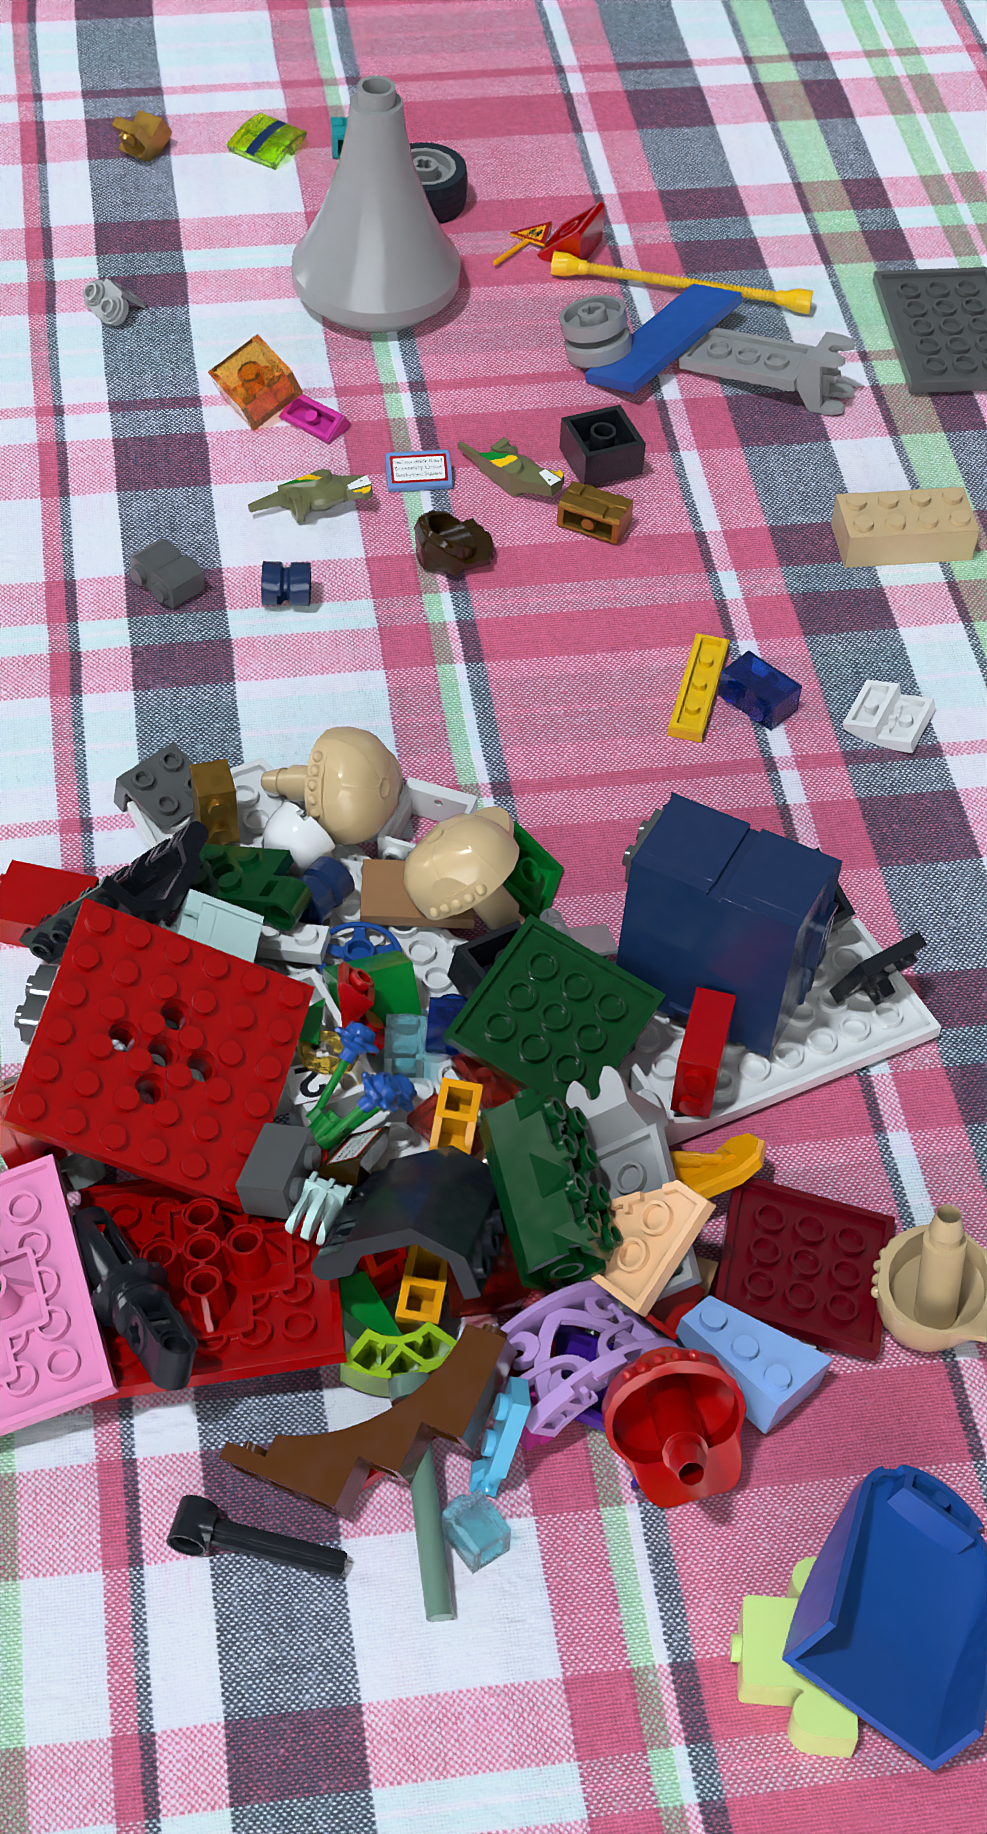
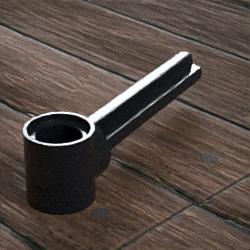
[166,1495,347,1578]

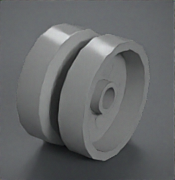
[559,295,633,368]

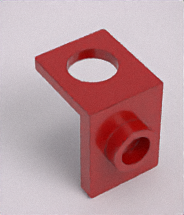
[641,1284,705,1341]

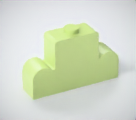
[729,1557,858,1758]

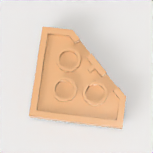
[591,1180,716,1317]

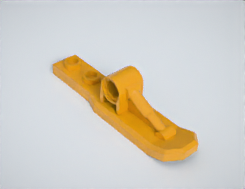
[670,1133,767,1199]

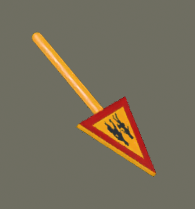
[493,221,552,266]

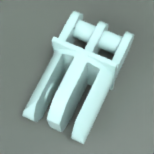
[285,1171,353,1245]

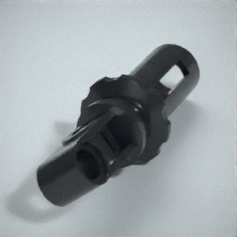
[72,1206,198,1391]

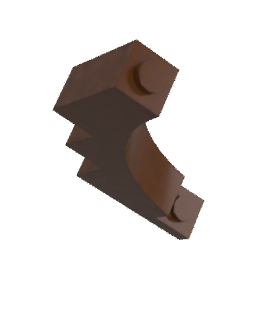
[219,1323,517,1518]

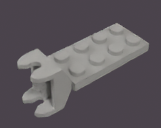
[679,327,855,415]
[566,1066,702,1313]

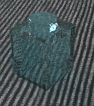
[384,1014,427,1078]
[442,1489,511,1574]

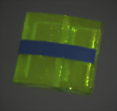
[226,113,307,170]

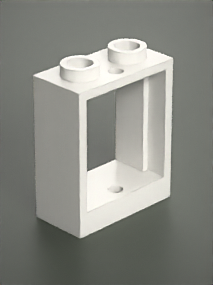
[377,777,478,860]

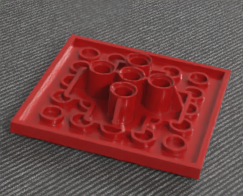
[1,898,315,1213]
[81,1149,347,1404]

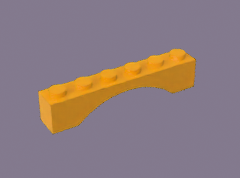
[395,1077,483,1334]

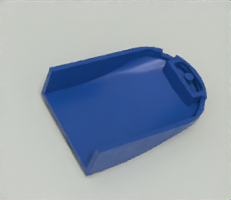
[782,1464,987,1771]

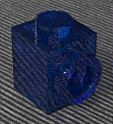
[425,993,468,1056]

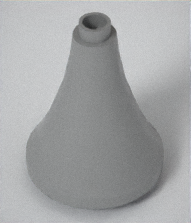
[292,75,461,333]

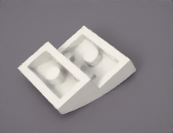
[843,680,935,753]

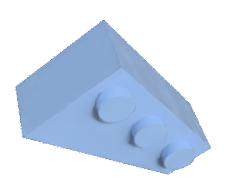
[674,1295,833,1434]

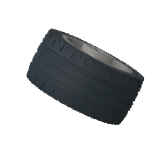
[409,142,468,224]

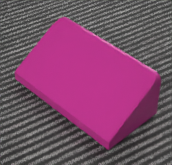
[278,390,351,444]

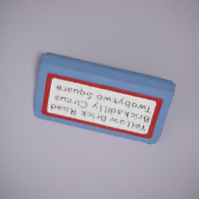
[385,449,453,492]

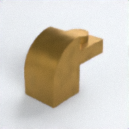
[111,109,173,162]

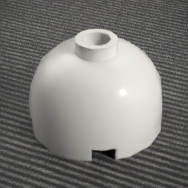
[263,802,338,876]

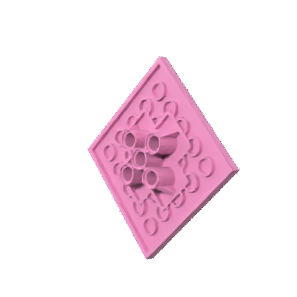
[0,1154,119,1437]

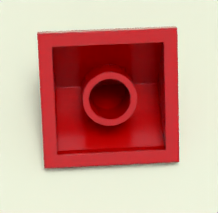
[537,201,605,263]

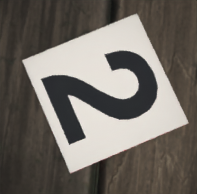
[286,1059,340,1105]

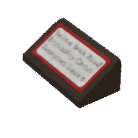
[318,1126,390,1187]

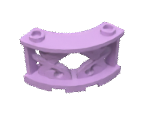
[499,1279,679,1438]

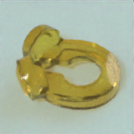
[298,1031,360,1076]

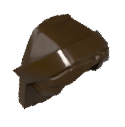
[414,510,495,576]

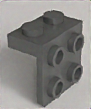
[114,742,194,830]

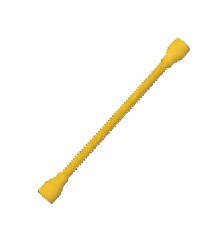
[551,251,813,314]

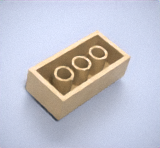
[831,487,979,568]

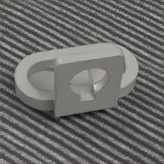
[83,278,147,326]

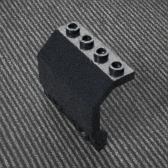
[19,821,208,964]
[311,1145,507,1300]

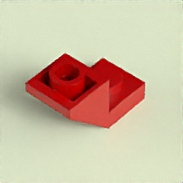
[337,961,385,1057]

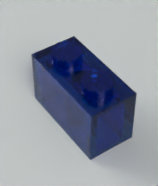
[718,650,802,731]

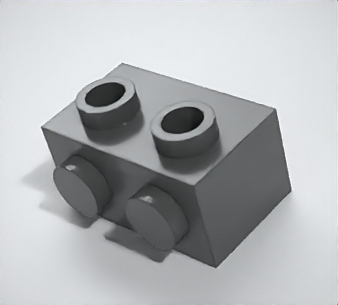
[235,1123,321,1219]

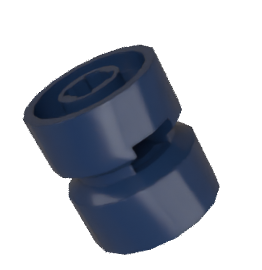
[261,561,311,606]
[297,856,355,925]

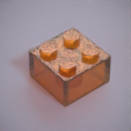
[208,334,303,431]

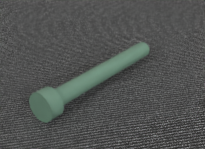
[388,1372,454,1622]

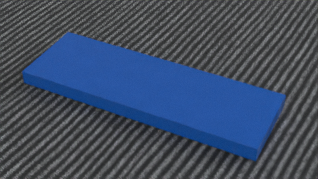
[584,284,743,393]

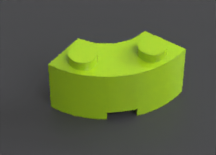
[340,1321,457,1397]

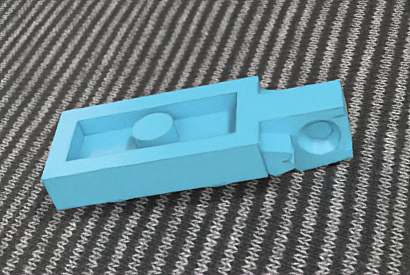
[469,1376,531,1497]

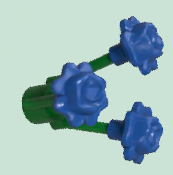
[306,1021,417,1152]

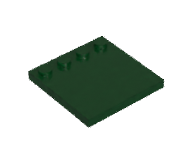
[443,914,666,1102]

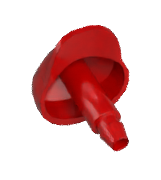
[601,1346,746,1507]

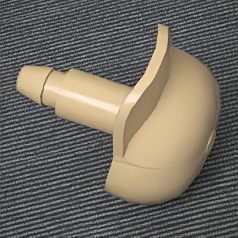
[261,726,403,846]
[403,806,525,930]
[871,1204,987,1352]

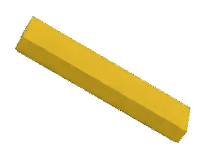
[667,633,729,743]

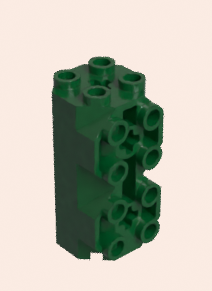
[479,1088,623,1292]

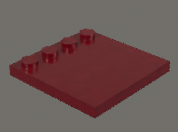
[712,1176,895,1361]

